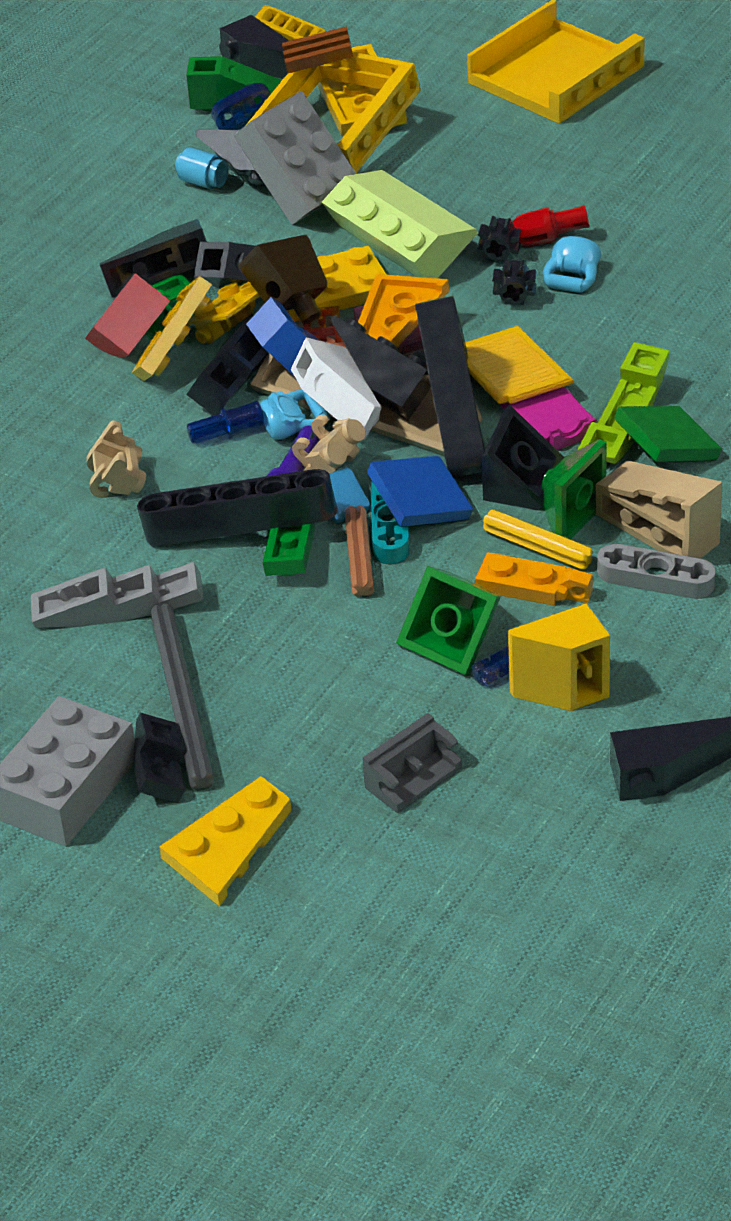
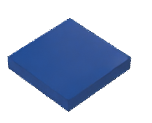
[367,456,473,527]

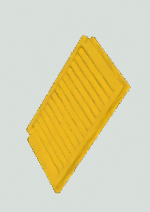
[465,326,574,404]

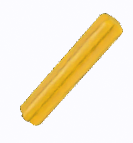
[483,509,593,570]

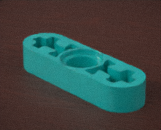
[371,481,409,564]

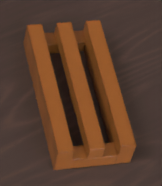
[282,26,354,74]

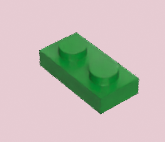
[262,523,315,577]

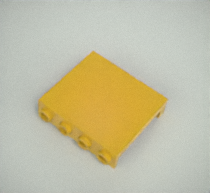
[467,0,645,124]

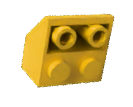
[508,603,610,711]

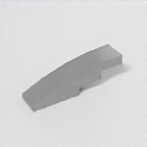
[31,562,204,628]

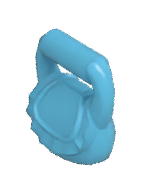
[543,236,601,293]
[259,389,331,440]

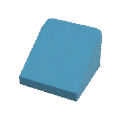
[329,467,371,524]

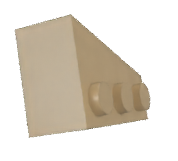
[596,461,722,558]

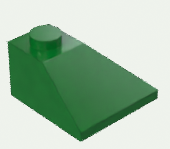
[542,439,607,539]
[396,566,501,676]

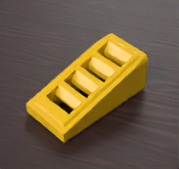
[255,5,326,41]

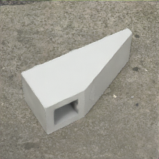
[291,337,382,440]

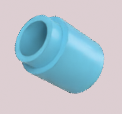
[175,147,229,189]

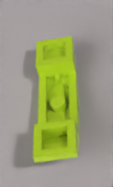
[578,342,670,464]

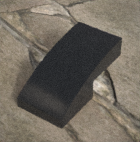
[134,712,186,803]

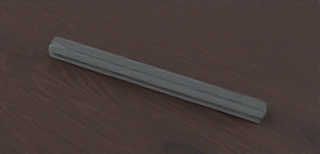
[151,603,214,790]

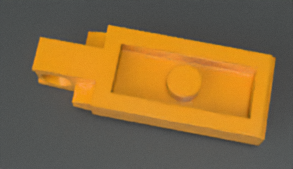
[475,552,593,606]

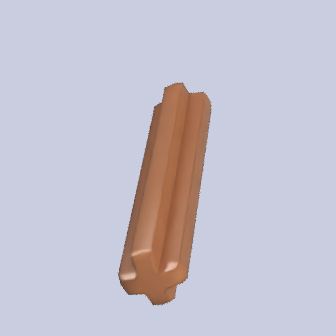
[345,505,374,597]

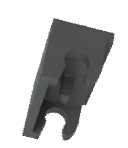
[363,713,462,813]

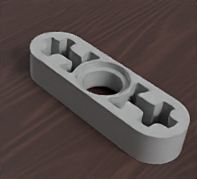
[597,544,715,599]

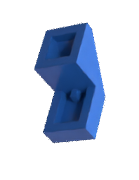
[246,297,318,375]

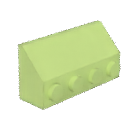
[322,170,478,278]

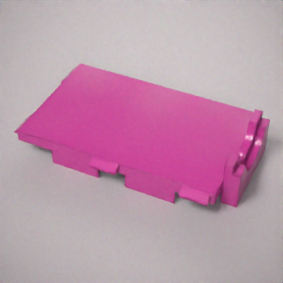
[500,387,597,450]

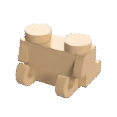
[292,415,365,474]
[86,420,146,498]

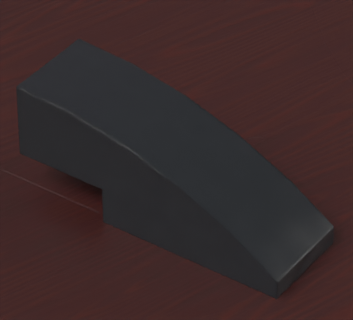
[186,313,268,417]

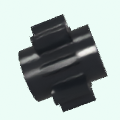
[477,216,522,262]
[492,260,537,305]

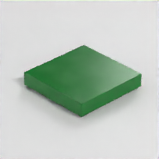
[614,406,722,462]

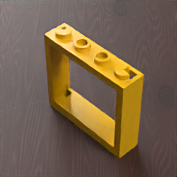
[245,52,421,174]

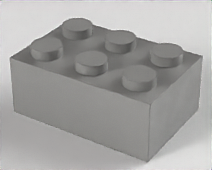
[234,91,356,225]
[0,696,135,846]

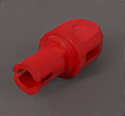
[512,205,590,247]

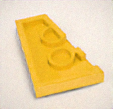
[132,276,212,381]

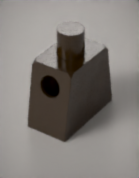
[238,234,328,325]

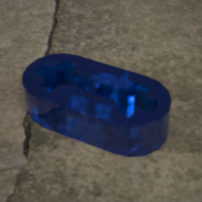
[211,83,271,130]

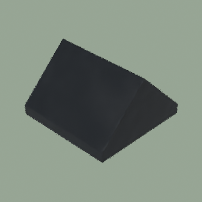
[482,405,564,510]

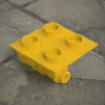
[186,282,259,344]

